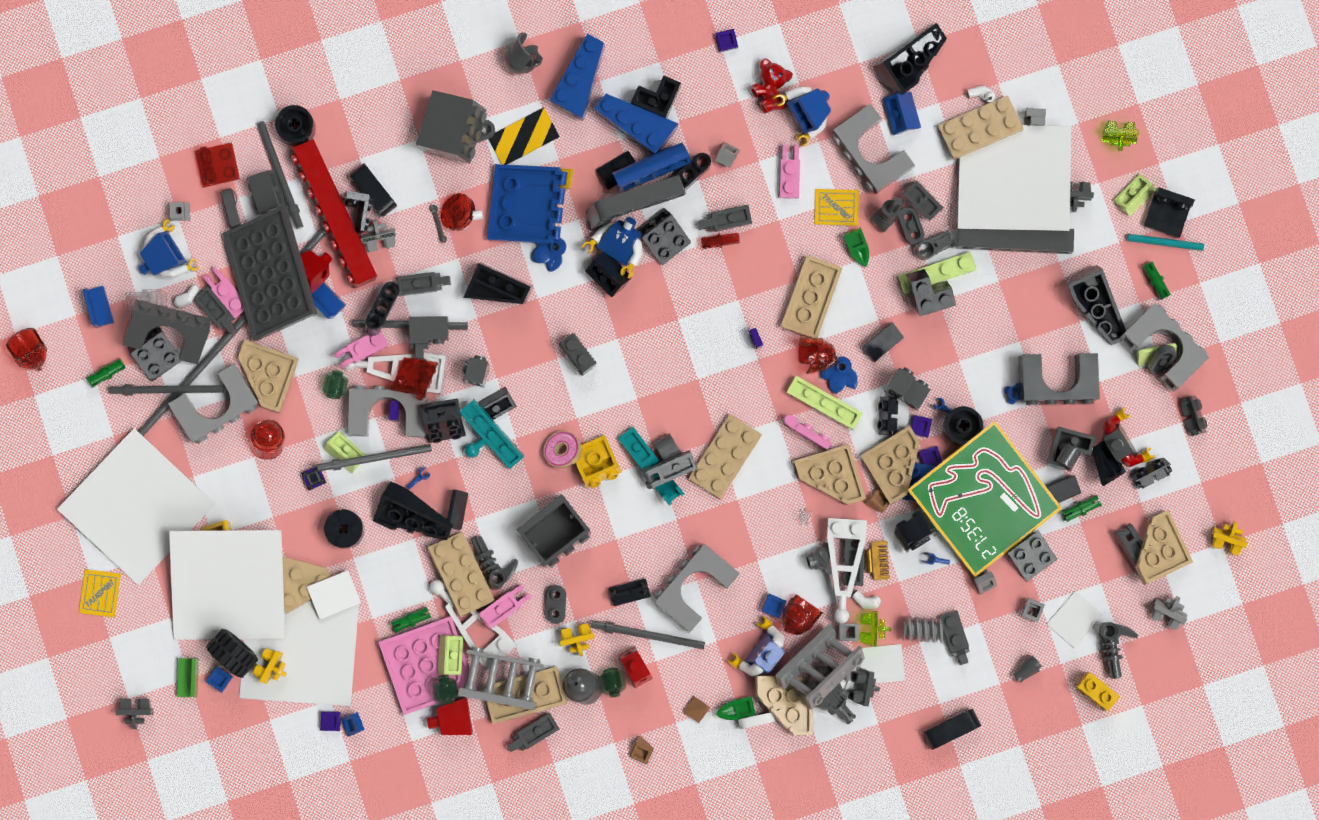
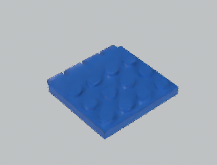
[487,164,567,244]

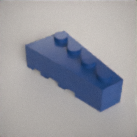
[550,33,606,120]
[594,93,678,155]

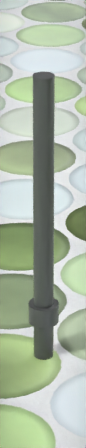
[257,121,304,229]
[353,319,468,330]
[109,384,224,396]
[317,444,432,472]
[590,620,705,650]

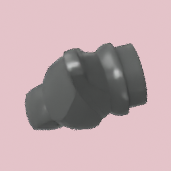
[806,542,832,575]

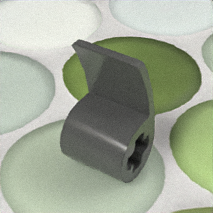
[653,433,681,461]
[1056,443,1081,471]

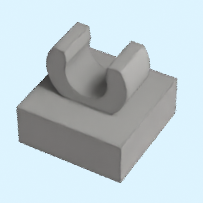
[974,569,997,595]

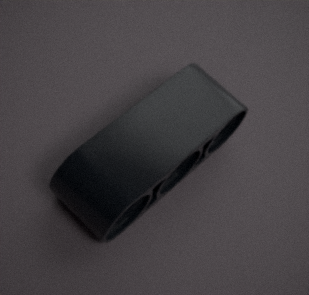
[673,153,711,191]
[349,163,397,218]
[364,281,400,336]
[923,708,982,750]

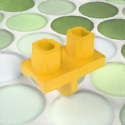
[1212,521,1248,556]
[560,623,595,657]
[252,649,287,684]

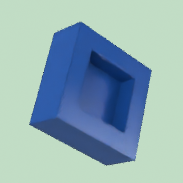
[762,593,787,619]
[206,666,233,693]
[341,712,365,737]

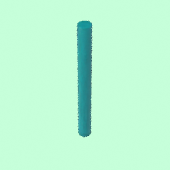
[1127,234,1204,251]

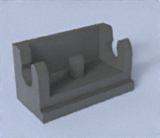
[903,180,945,221]

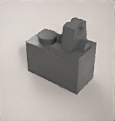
[409,316,449,359]

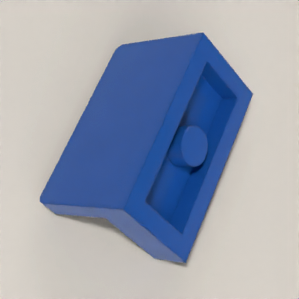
[883,92,921,135]
[312,282,347,319]
[82,286,115,328]

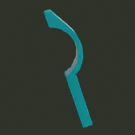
[618,427,685,506]

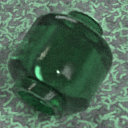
[322,370,348,399]
[599,668,626,698]
[432,675,458,705]

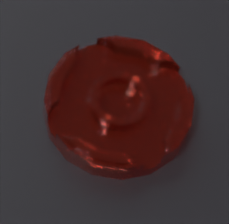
[440,193,475,231]

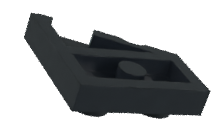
[1092,441,1126,486]

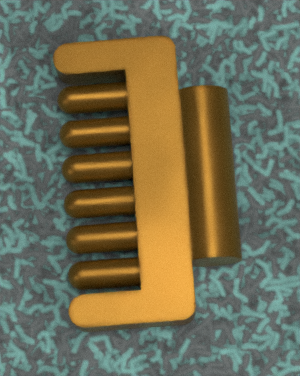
[865,541,890,580]

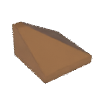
[864,487,890,513]
[684,696,710,723]
[629,736,654,765]

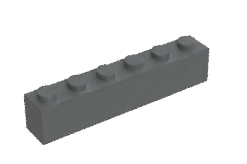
[957,229,1074,254]

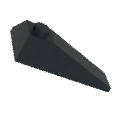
[873,23,947,95]
[1067,265,1126,345]
[373,481,453,540]

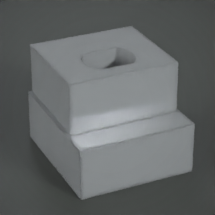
[1025,108,1046,126]
[715,143,740,168]
[169,202,191,221]
[1021,598,1045,622]
[839,624,859,641]

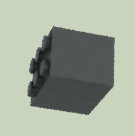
[416,90,487,164]
[516,494,591,568]

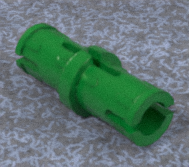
[1142,261,1171,300]
[86,358,126,388]
[1062,495,1102,522]
[391,606,431,633]

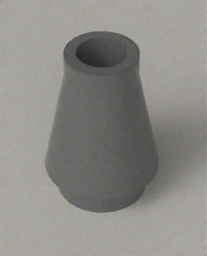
[1013,655,1043,683]

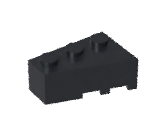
[463,262,533,304]

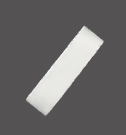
[738,712,776,729]

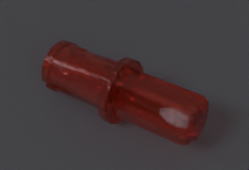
[701,233,740,250]

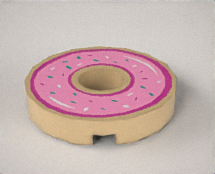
[543,431,582,469]

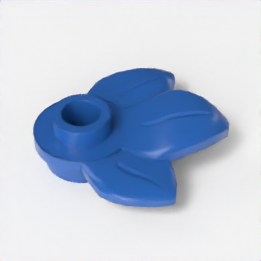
[532,238,567,272]
[820,356,858,394]

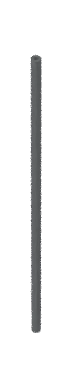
[138,227,326,436]

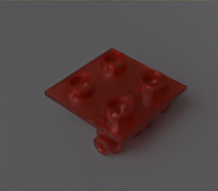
[195,142,240,188]
[390,357,438,401]

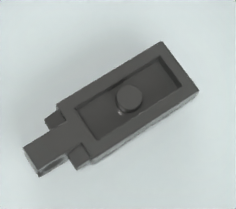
[698,205,752,232]
[397,272,451,296]
[194,286,238,335]
[939,610,970,665]
[508,713,559,752]

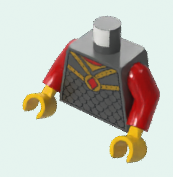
[1103,407,1155,467]

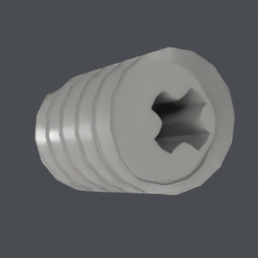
[903,617,943,643]

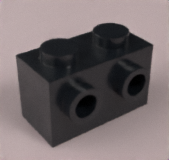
[585,252,632,297]

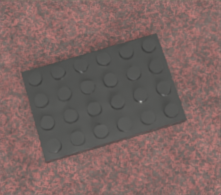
[222,206,317,341]

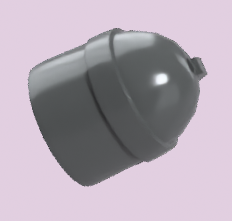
[504,32,543,74]
[563,668,603,705]

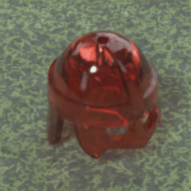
[6,328,47,372]
[798,337,838,374]
[250,420,285,460]
[782,594,824,635]

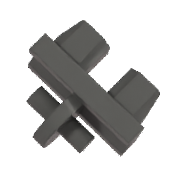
[1070,181,1094,212]
[848,668,880,706]
[116,699,154,729]

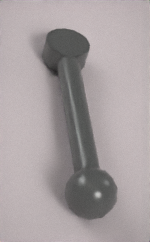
[430,205,447,243]

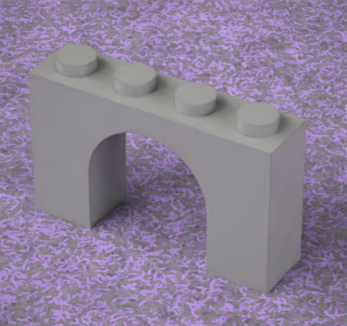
[832,103,915,194]
[1120,303,1209,392]
[168,363,259,444]
[348,385,427,438]
[654,544,740,633]

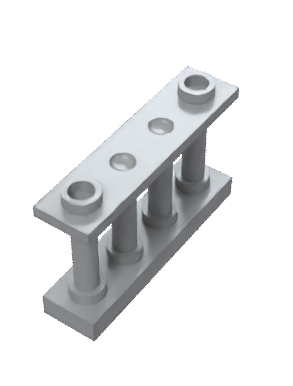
[775,624,865,710]
[458,646,544,710]

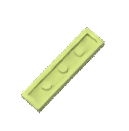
[898,252,977,295]
[786,376,863,430]

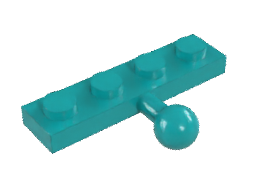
[460,399,525,469]

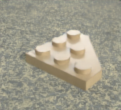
[238,340,299,413]
[861,426,920,505]
[794,444,866,505]
[1135,510,1193,585]
[282,557,332,614]
[755,676,813,735]

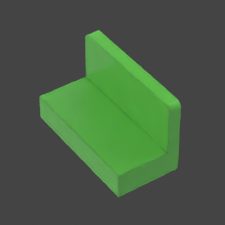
[177,658,199,697]

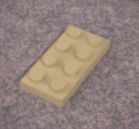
[938,95,1023,160]
[781,255,842,340]
[688,414,762,499]
[427,532,495,618]
[483,666,568,724]

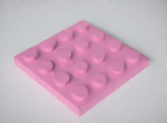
[378,616,477,715]

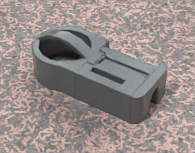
[222,188,242,228]
[915,231,955,260]

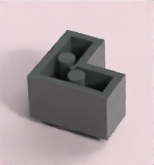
[885,367,931,411]
[1046,427,1096,470]

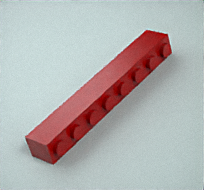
[290,139,377,289]

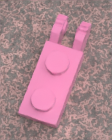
[780,145,800,199]
[203,267,244,319]
[334,331,389,368]
[784,414,831,451]
[478,584,531,630]

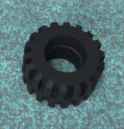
[206,629,258,678]

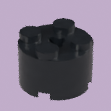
[275,105,316,146]
[943,406,983,446]
[324,509,365,549]
[894,510,939,553]

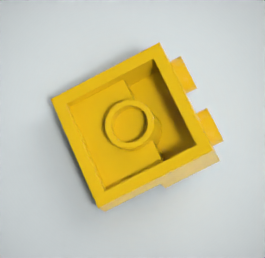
[576,435,621,488]

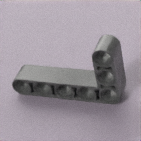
[586,175,686,230]

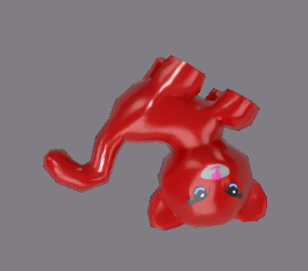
[750,58,793,114]

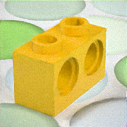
[1075,672,1120,711]

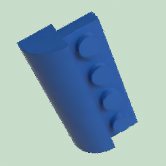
[612,142,691,193]

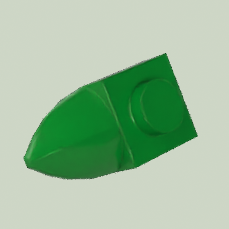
[843,227,869,267]
[716,696,756,720]

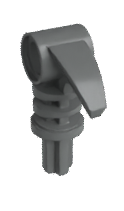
[870,197,904,232]
[472,536,519,590]
[1099,622,1138,679]

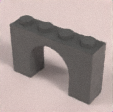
[123,299,211,365]
[1018,353,1100,406]

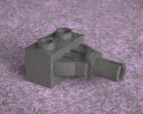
[796,666,856,724]

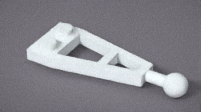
[341,353,447,394]
[827,518,867,624]
[430,580,517,671]

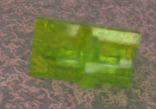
[1102,121,1139,152]
[860,611,891,647]

